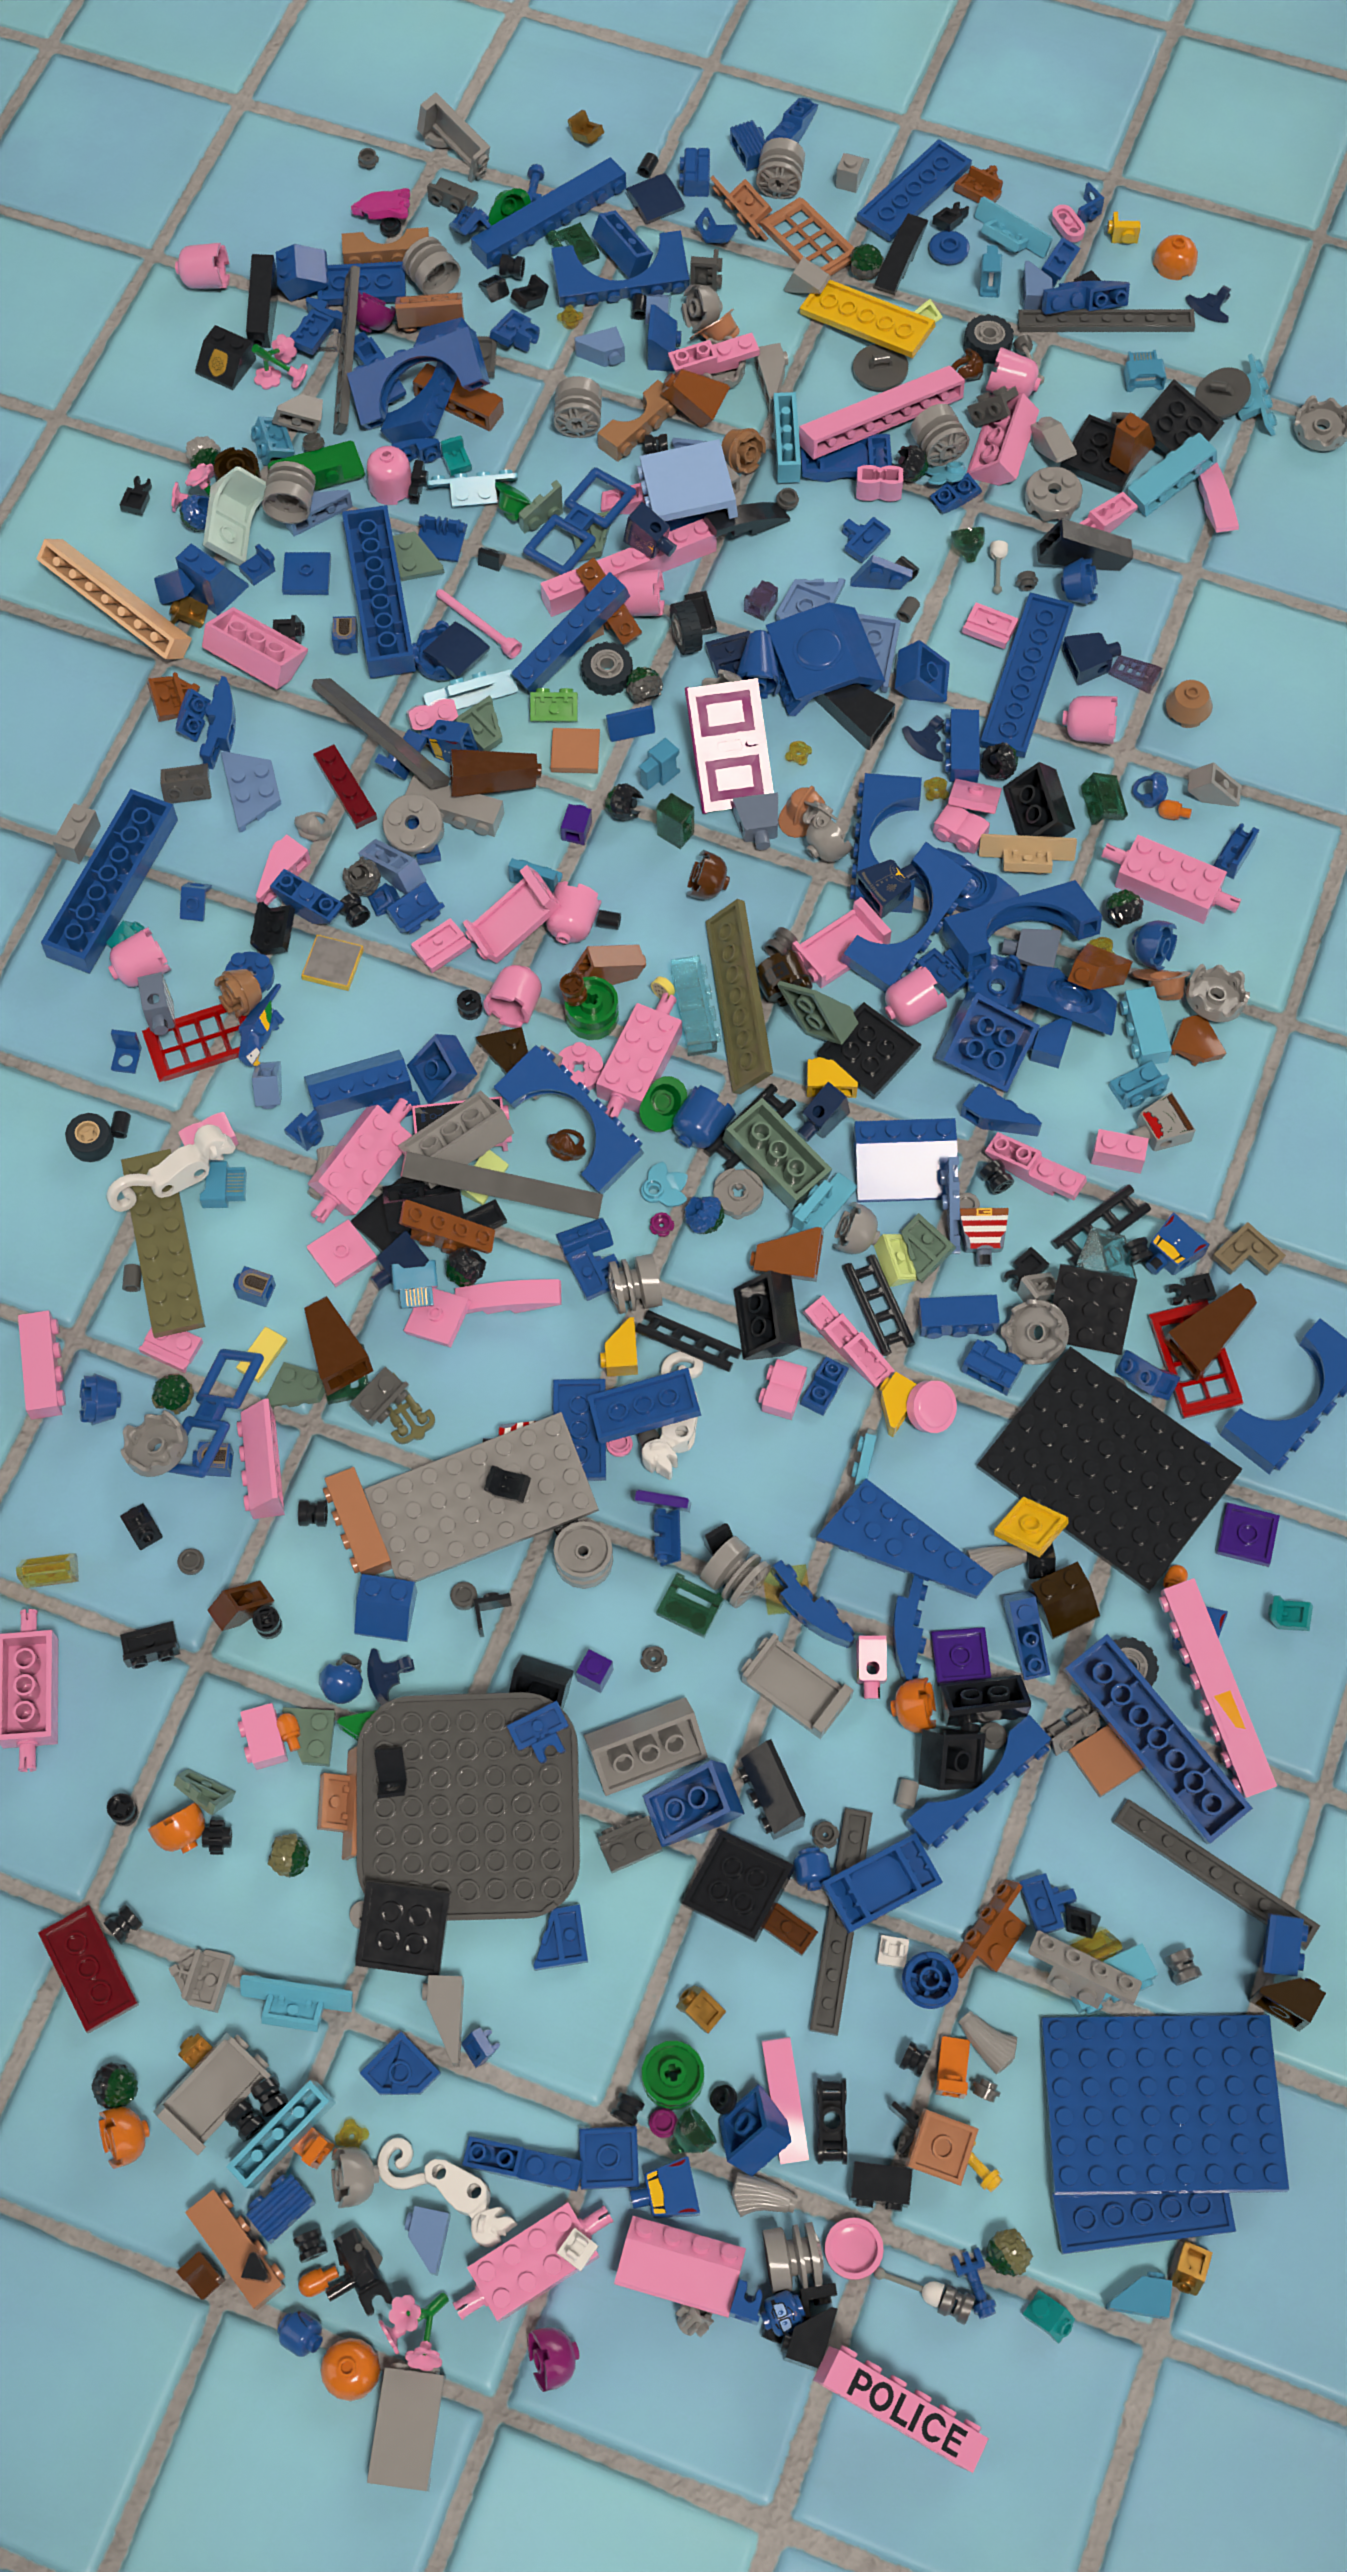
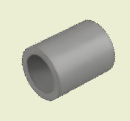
[895,1779,919,1809]

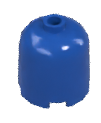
[673,1085,736,1149]

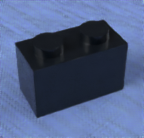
[850,2161,913,2212]

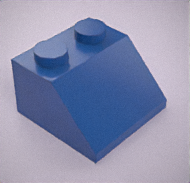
[276,244,329,302]
[648,304,682,371]
[895,640,950,703]
[407,1034,477,1104]
[354,1574,417,1642]
[1261,1913,1308,1976]
[719,2085,792,2176]

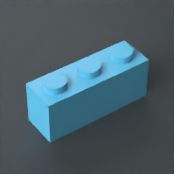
[1120,986,1172,1067]
[1070,1943,1158,2015]

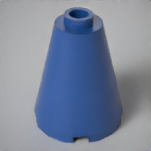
[737,630,781,699]

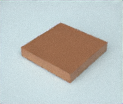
[551,728,600,773]
[1068,1725,1144,1797]
[905,2109,979,2186]

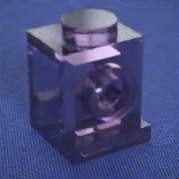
[744,580,778,621]

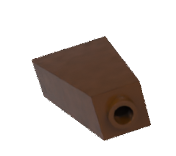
[450,749,542,797]
[1164,1283,1257,1381]
[304,1296,373,1396]

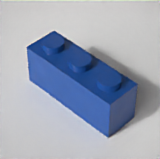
[592,210,653,278]
[945,709,980,783]
[918,1294,1000,1339]

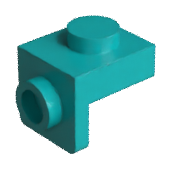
[440,435,472,476]
[106,920,145,948]
[1268,1595,1313,1631]
[1022,2290,1075,2343]

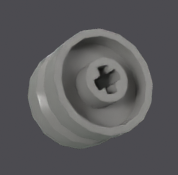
[553,1521,613,1589]

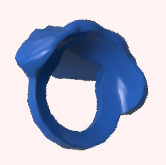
[1132,772,1168,808]

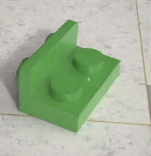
[530,688,578,722]

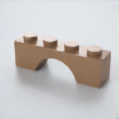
[341,227,429,264]
[597,380,678,462]

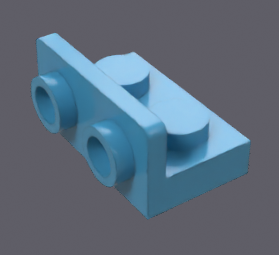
[251,416,295,466]
[508,858,563,893]
[1109,1061,1170,1109]

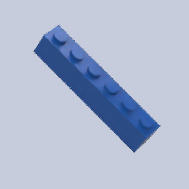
[511,572,630,694]

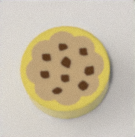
[651,976,675,999]

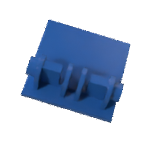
[418,514,468,562]

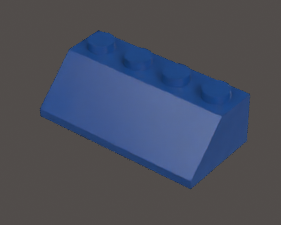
[304,1050,413,1120]

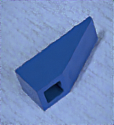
[960,1083,1042,1136]
[1002,1591,1050,1681]

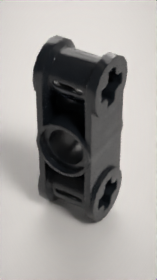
[817,2078,847,2165]

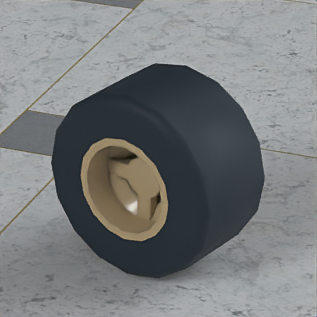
[65,1113,114,1163]

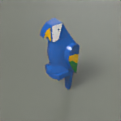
[238,984,284,1067]

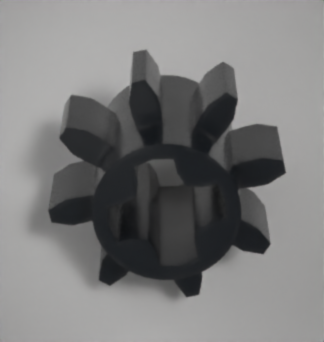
[202,1820,232,1855]

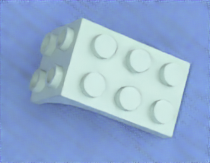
[203,467,266,566]

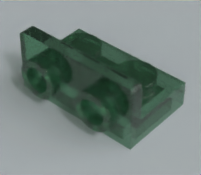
[1081,772,1128,825]

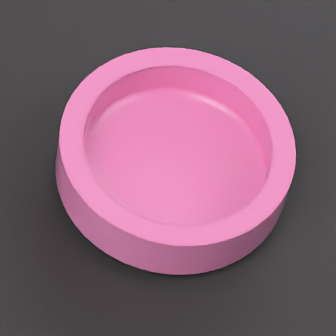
[907,1380,957,1433]
[824,2218,883,2280]

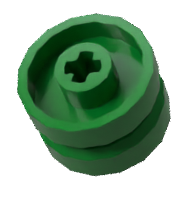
[564,976,619,1040]
[642,2041,704,2110]

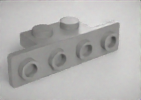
[1028,1931,1142,2009]

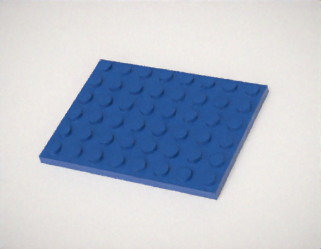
[1041,2015,1289,2195]

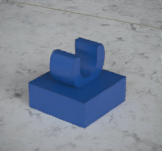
[461,2027,500,2068]

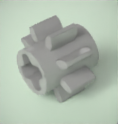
[675,2304,714,2337]

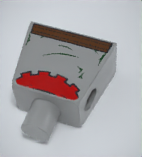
[1130,1092,1195,1151]

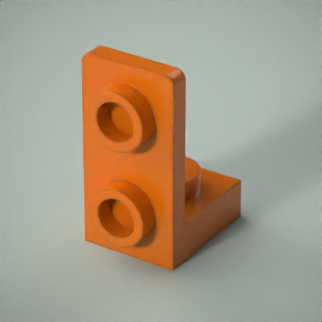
[935,2036,970,2099]
[292,2127,335,2169]

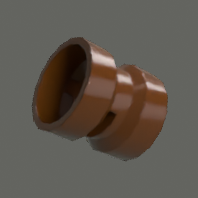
[559,972,588,1006]

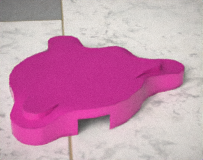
[351,188,411,220]

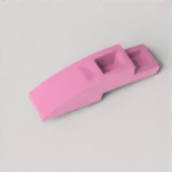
[668,332,760,375]
[985,1132,1087,1200]

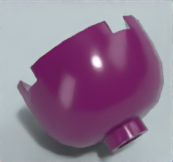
[356,291,396,333]
[527,2327,580,2392]

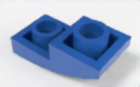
[306,297,342,334]
[391,438,442,463]
[930,473,982,514]
[175,689,211,742]
[800,1357,849,1416]

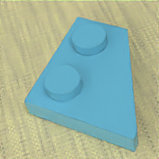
[851,1428,878,1486]

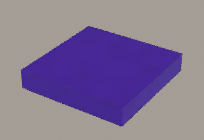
[635,1490,691,1512]
[1216,1503,1280,1567]
[931,1627,991,1686]

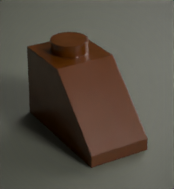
[207,1580,275,1631]

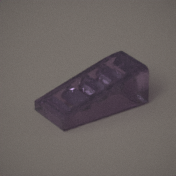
[1108,655,1163,694]

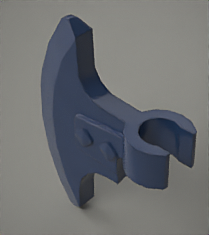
[1185,285,1231,323]
[902,715,944,761]
[367,1649,415,1705]

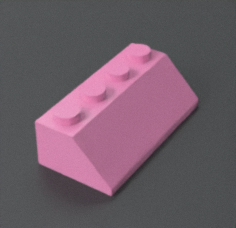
[967,393,1039,486]
[202,607,308,689]
[237,1399,285,1519]
[614,2216,746,2318]

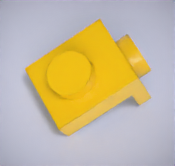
[1107,212,1141,244]

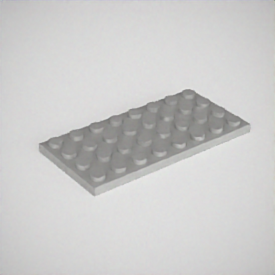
[364,1412,599,1583]

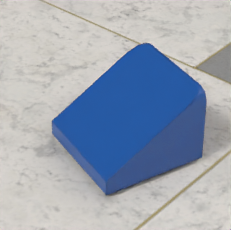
[367,883,400,916]

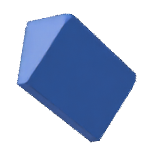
[154,569,195,605]
[606,705,655,742]
[556,1218,613,1261]

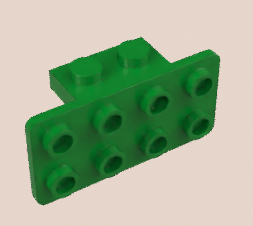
[268,441,365,491]

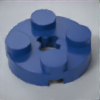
[225,952,275,992]

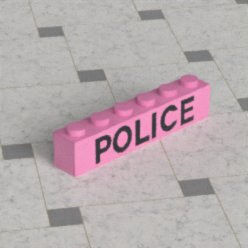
[813,2345,989,2473]

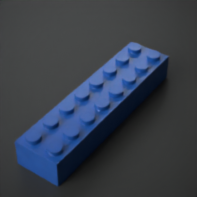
[342,505,416,678]
[41,789,178,974]
[1063,1634,1253,1844]

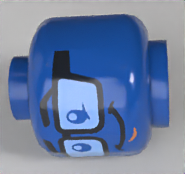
[760,2290,806,2336]

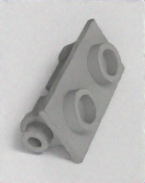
[802,801,838,829]
[1046,1706,1101,1756]

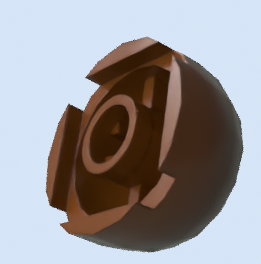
[687,850,730,900]

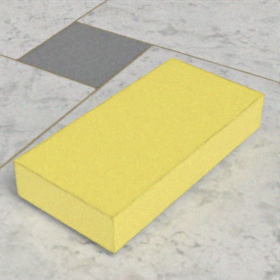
[236,1326,288,1383]

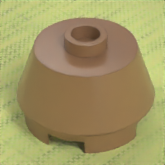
[721,428,766,474]
[1166,680,1213,728]
[215,969,262,1018]

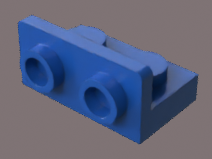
[449,206,491,236]
[290,309,336,355]
[385,882,445,934]

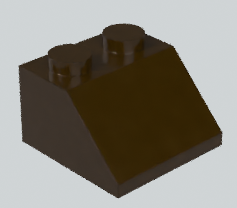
[1028,1561,1100,1640]
[1249,1978,1326,2032]

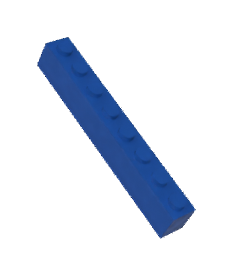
[471,157,626,270]

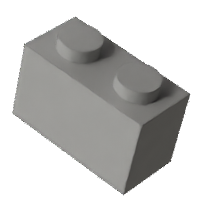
[53,803,101,864]

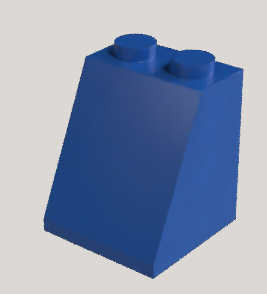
[175,543,249,616]

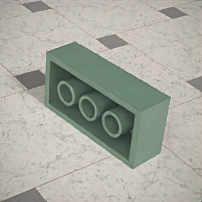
[722,1098,832,1211]

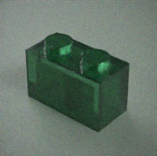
[656,793,694,849]

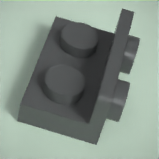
[427,177,478,213]
[690,249,723,293]
[160,763,212,804]
[349,1367,409,1427]
[598,1815,662,1873]

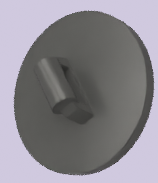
[853,344,908,391]
[1195,367,1251,419]

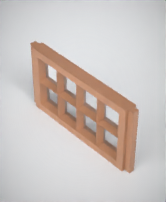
[760,197,854,276]

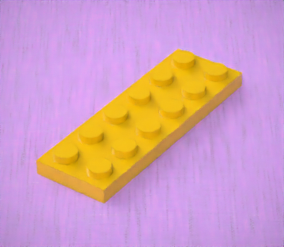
[799,280,936,358]

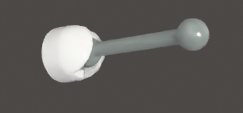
[990,540,1008,594]
[874,2267,945,2308]

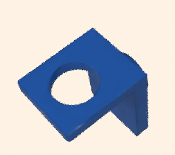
[1077,182,1104,224]
[695,208,738,243]
[180,882,212,921]
[111,1029,142,1074]

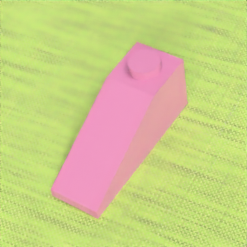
[256,834,311,906]

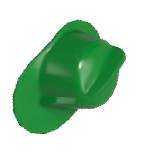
[488,188,531,226]
[495,482,532,522]
[639,1076,687,1132]

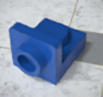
[239,544,275,586]

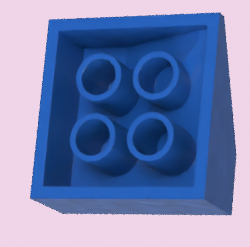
[935,991,1040,1093]

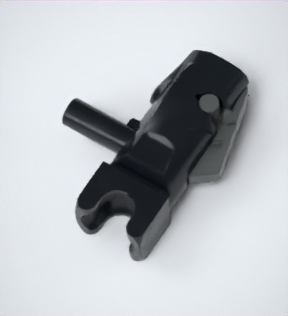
[325,2228,394,2317]

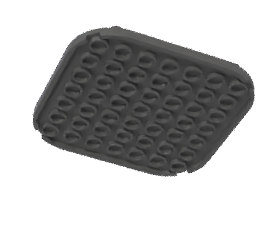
[357,1692,580,1921]

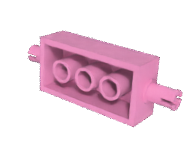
[1101,835,1242,924]
[596,993,682,1119]
[307,1098,413,1223]
[0,1609,58,1772]
[453,2203,614,2323]

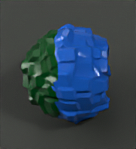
[179,495,209,531]
[684,1196,725,1234]

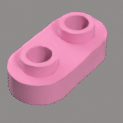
[1051,205,1085,243]

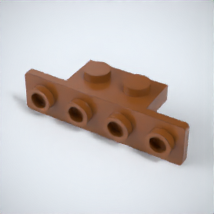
[576,558,642,645]
[399,1200,495,1254]
[950,1880,1027,1979]

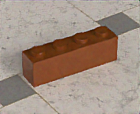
[413,363,504,432]

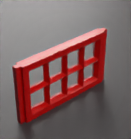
[142,1004,263,1082]
[1148,1301,1243,1419]

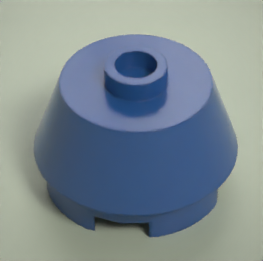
[1061,557,1098,604]
[79,1373,121,1425]
[902,1951,959,2009]

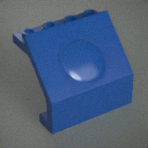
[766,602,885,716]

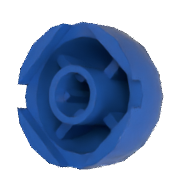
[1132,920,1177,971]

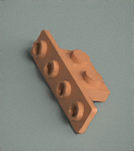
[710,175,772,241]
[317,1746,357,1860]

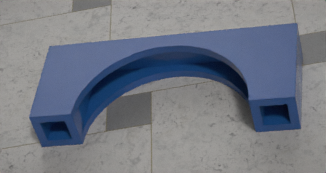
[551,230,690,308]
[381,317,469,444]
[347,326,490,430]
[850,773,922,913]
[840,842,973,993]
[942,880,1102,973]
[494,1045,644,1194]
[1220,1318,1347,1475]

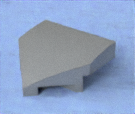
[168,1949,235,2013]

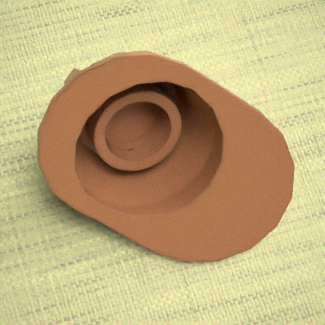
[689,308,740,341]
[778,785,825,838]
[1132,969,1191,1000]

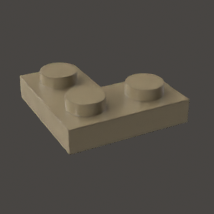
[1212,1222,1286,1275]

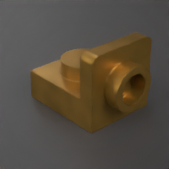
[676,1986,727,2033]
[1170,2241,1213,2296]

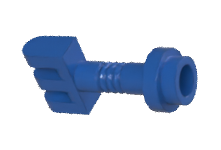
[527,164,545,203]
[951,2247,997,2319]

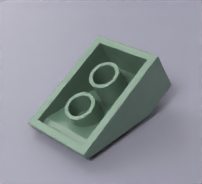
[777,981,859,1045]

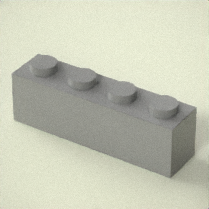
[405,775,504,837]

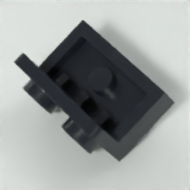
[250,902,295,955]
[120,1621,181,1669]

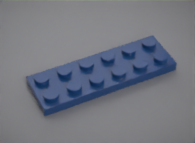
[857,139,972,242]
[1051,2193,1236,2255]

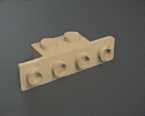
[979,834,1077,874]

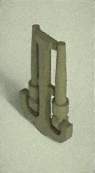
[389,1373,435,1444]

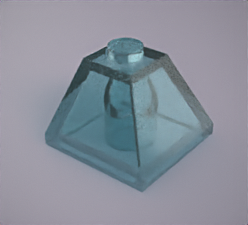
[1077,1227,1137,1278]

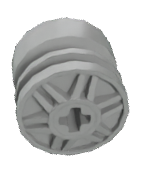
[756,137,805,199]
[402,237,461,295]
[554,376,602,438]
[910,404,970,466]
[262,461,316,524]
[608,1254,663,1314]
[700,1536,771,1608]
[762,2222,824,2294]

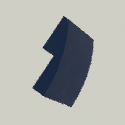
[626,173,685,225]
[423,621,490,679]
[704,631,750,678]

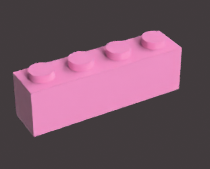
[18,1310,66,1420]

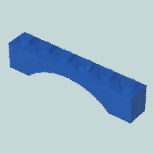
[905,1715,1051,1851]

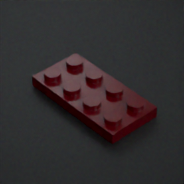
[38,1904,139,2034]

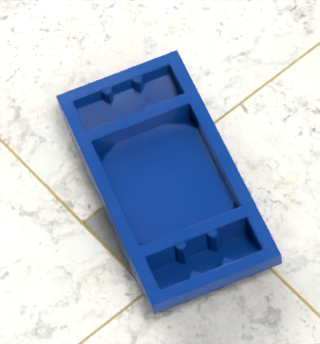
[800,434,892,482]
[914,848,1020,913]
[1020,966,1117,1036]
[821,1833,943,1934]

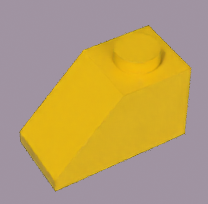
[807,1057,858,1098]
[600,1317,638,1377]
[879,1372,917,1437]

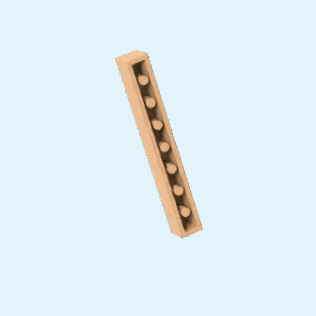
[36,539,192,659]

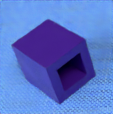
[561,804,592,846]
[576,1649,614,1693]

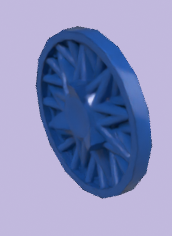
[929,231,970,265]

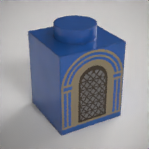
[332,616,358,654]
[233,1266,276,1307]
[192,1442,234,1477]

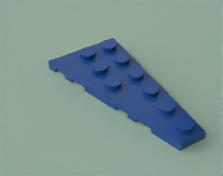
[816,1478,993,1599]

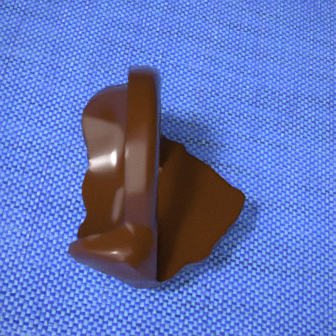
[951,348,984,380]
[547,1129,587,1161]

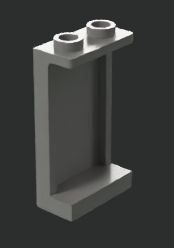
[417,92,490,183]
[741,1633,854,1739]
[153,2033,271,2156]
[367,2363,446,2491]

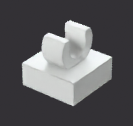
[877,1935,909,1969]
[557,2228,599,2272]

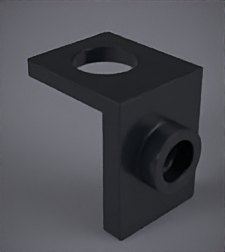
[474,1592,512,1637]
[374,1747,408,1799]
[889,2101,919,2157]

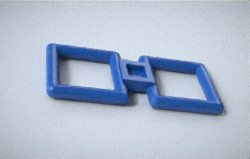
[523,467,636,575]
[168,1349,264,1478]

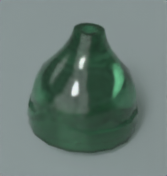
[951,527,986,563]
[668,2107,717,2155]

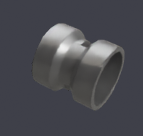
[764,927,798,956]
[1165,1948,1202,1986]
[937,2284,975,2325]

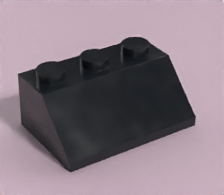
[1003,762,1075,837]
[382,1181,465,1233]
[734,1270,802,1360]
[940,1675,1031,1727]
[737,1739,806,1840]

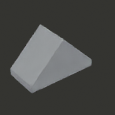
[784,257,831,294]
[1017,1272,1056,1302]

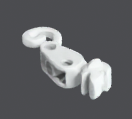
[106,1124,236,1212]
[642,1351,704,1480]
[377,2138,517,2248]

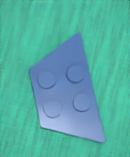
[776,578,845,621]
[221,752,282,833]

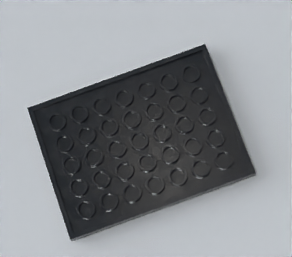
[977,1346,1242,1593]

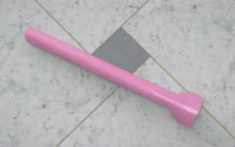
[436,589,522,659]

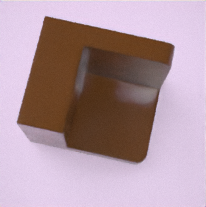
[176,2251,225,2300]

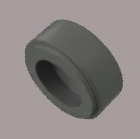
[450,1582,478,1610]

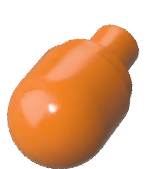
[1158,800,1192,820]
[1163,1565,1188,1588]
[276,1713,301,1752]
[298,2266,339,2297]

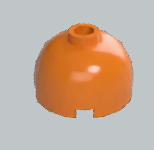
[1153,234,1198,280]
[891,1677,936,1733]
[148,1802,205,1854]
[99,2107,150,2169]
[320,2338,381,2401]

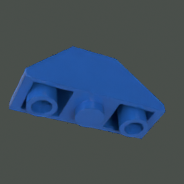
[270,869,344,924]

